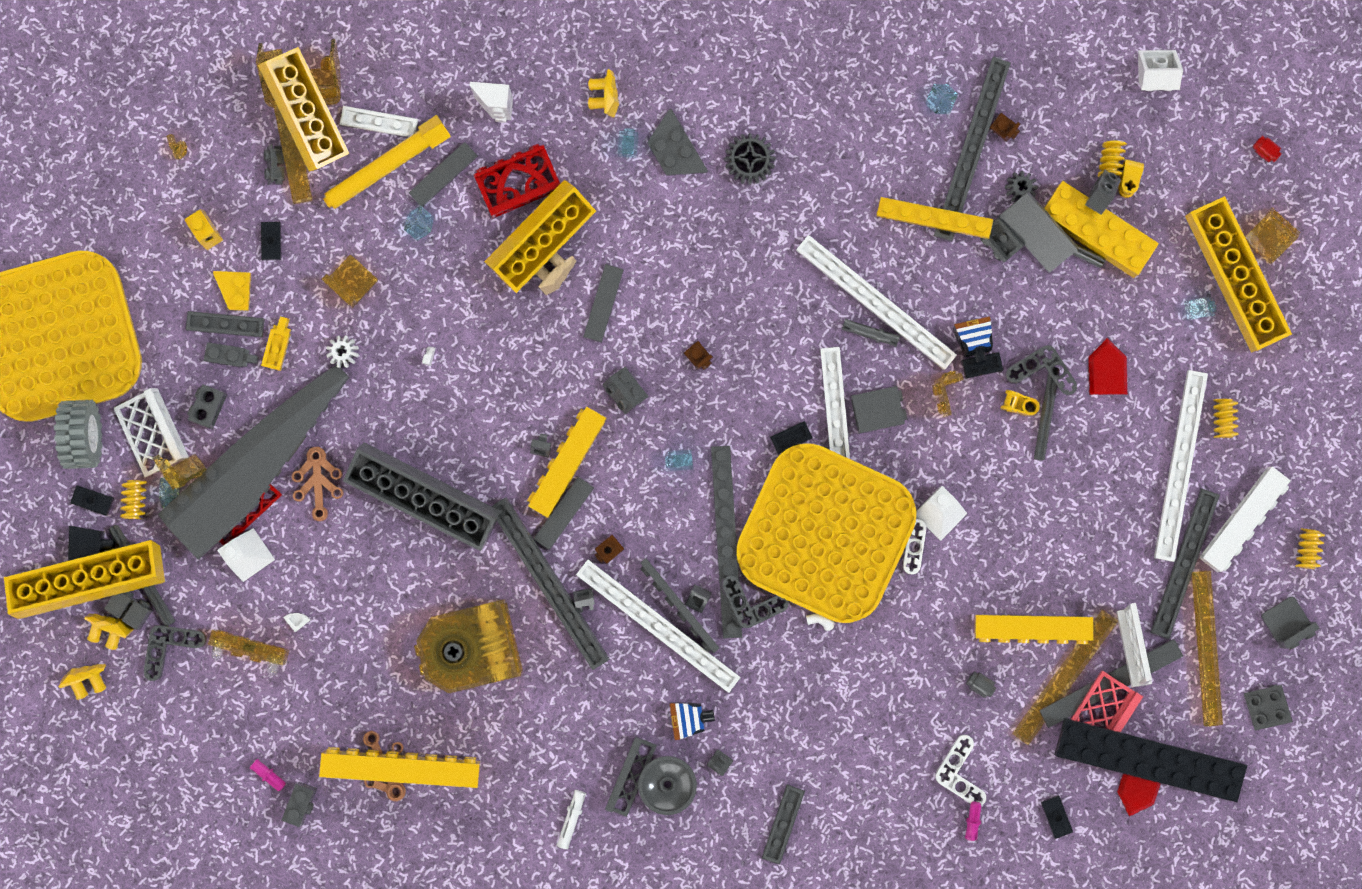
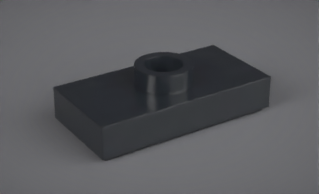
[261,221,282,261]
[961,352,1003,379]
[770,421,813,454]
[70,485,114,516]
[1041,795,1073,839]

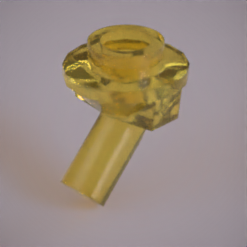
[166,134,187,159]

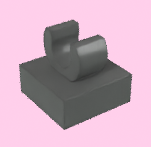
[530,433,551,458]
[573,588,595,613]
[707,749,734,776]

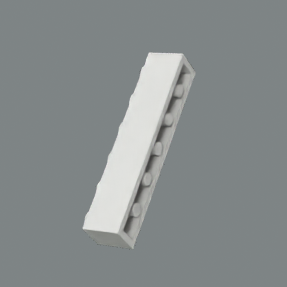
[1199,467,1291,572]

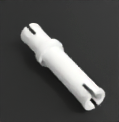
[556,790,586,849]

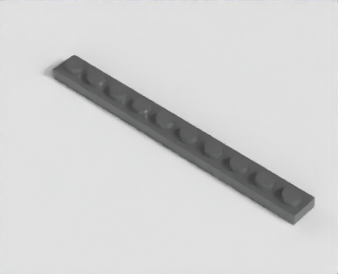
[933,57,1011,242]
[711,446,742,639]
[492,497,610,670]

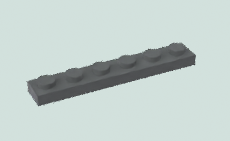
[640,558,719,653]

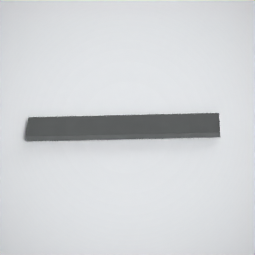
[1150,488,1220,639]
[1039,639,1183,728]

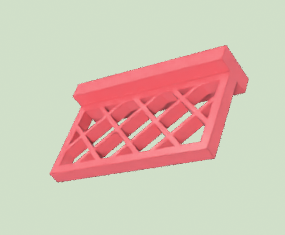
[1071,670,1143,732]

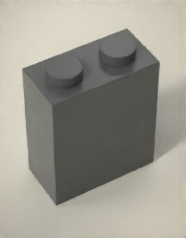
[850,386,907,434]

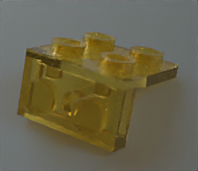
[932,371,963,418]

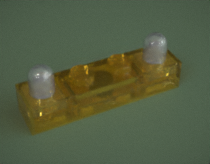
[208,629,290,676]

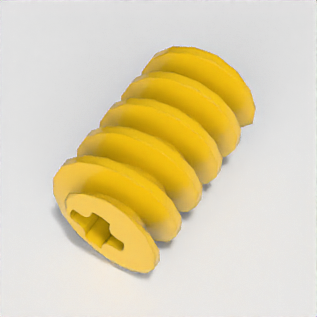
[1097,140,1127,182]
[1213,399,1239,438]
[120,480,147,519]
[1295,528,1325,569]

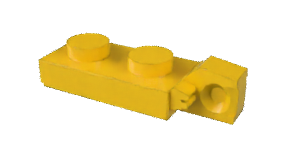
[261,316,291,371]

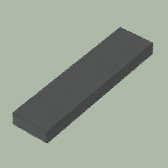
[409,142,478,207]
[583,264,624,343]
[186,311,265,338]
[534,477,594,550]
[761,784,805,865]

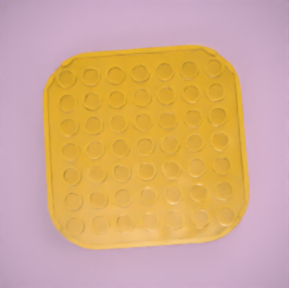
[0,251,142,422]
[737,443,916,623]

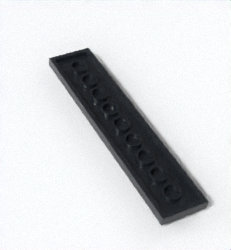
[1054,718,1248,802]

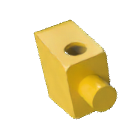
[184,209,223,250]

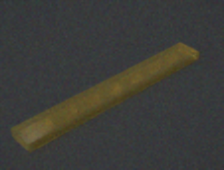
[262,49,313,204]
[1192,571,1223,727]
[1012,610,1118,745]

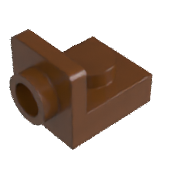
[989,113,1021,142]
[684,341,713,370]

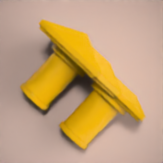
[588,69,619,118]
[84,613,134,650]
[58,664,106,700]

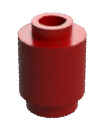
[1252,135,1282,163]

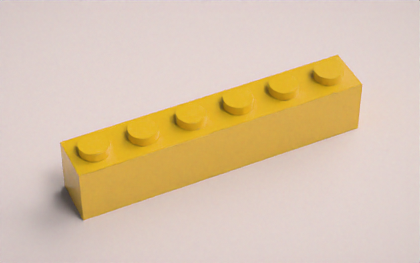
[527,406,607,518]
[974,615,1093,644]

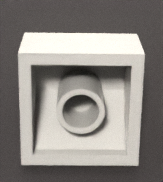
[1138,50,1183,91]

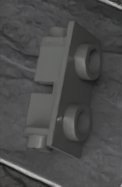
[264,144,285,185]

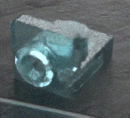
[159,477,180,507]

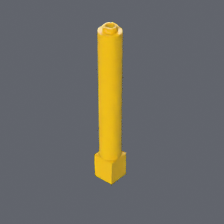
[323,115,451,209]

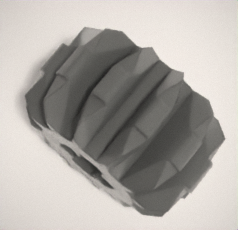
[1004,171,1038,202]

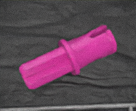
[250,759,286,791]
[965,801,981,841]

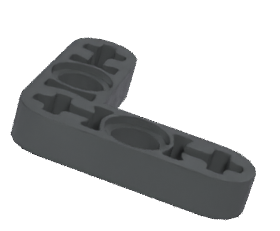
[1006,345,1077,396]
[720,576,789,628]
[144,625,207,681]

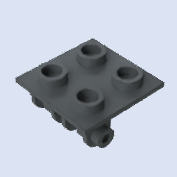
[1244,684,1293,731]

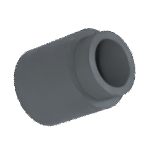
[966,671,996,698]

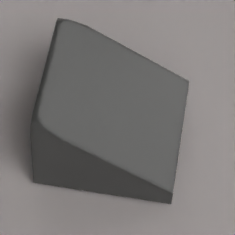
[685,584,711,613]

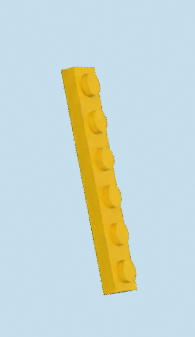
[877,197,993,239]

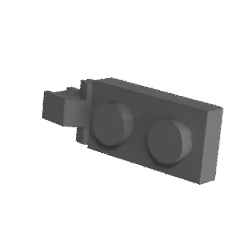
[204,342,259,368]

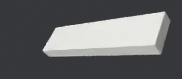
[340,106,418,137]

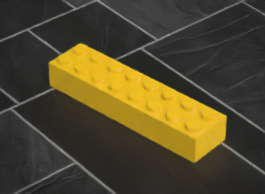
[1185,196,1292,353]
[4,540,165,619]
[319,747,480,788]

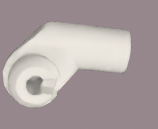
[806,613,834,631]

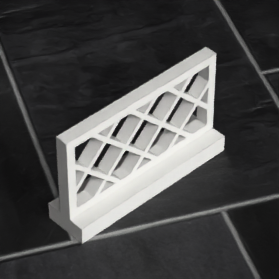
[114,388,189,477]
[1116,603,1152,688]

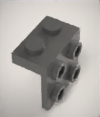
[1261,597,1320,650]

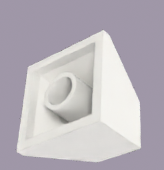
[916,486,967,541]
[217,528,275,582]

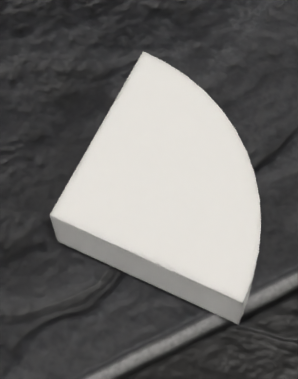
[422,346,435,366]
[283,613,311,632]

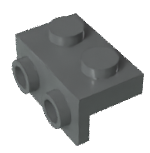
[980,217,1025,263]
[603,367,649,414]

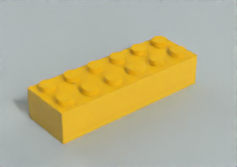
[258,47,349,172]
[484,180,596,293]
[1044,181,1159,278]

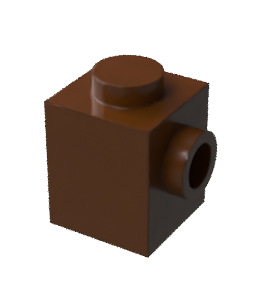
[595,535,624,564]

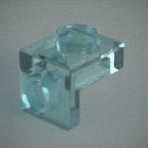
[1184,297,1216,320]

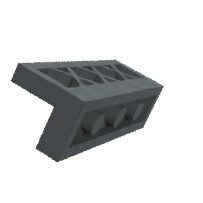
[605,736,657,817]

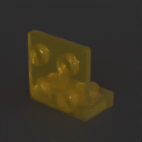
[1245,207,1300,264]
[322,255,378,308]
[152,454,207,490]

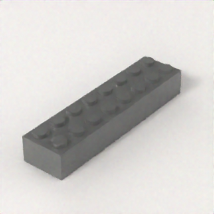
[343,442,501,551]

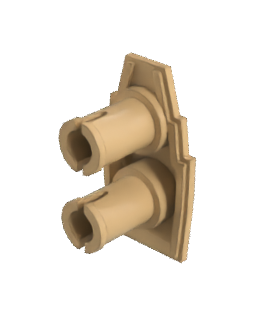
[535,252,576,295]

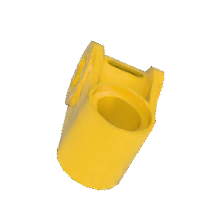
[1118,159,1144,198]
[1000,390,1040,417]

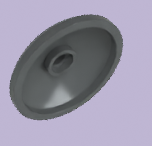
[638,756,697,815]

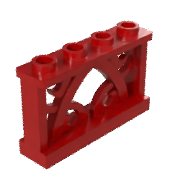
[473,144,560,219]

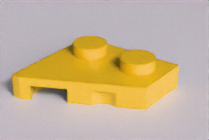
[213,271,251,311]

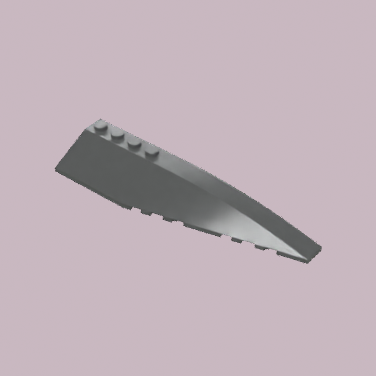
[158,365,349,560]

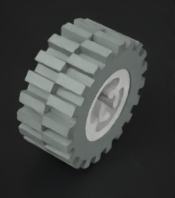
[54,400,103,469]

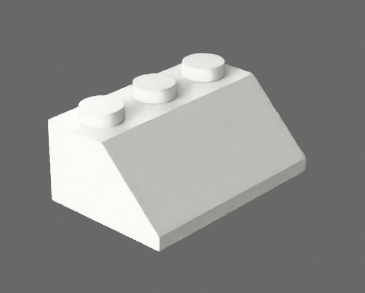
[470,82,513,123]

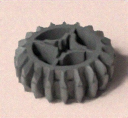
[724,133,776,185]

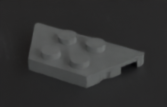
[647,109,708,176]

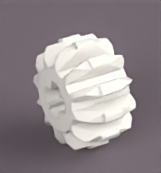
[326,336,359,368]

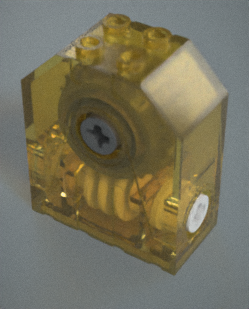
[414,599,524,693]

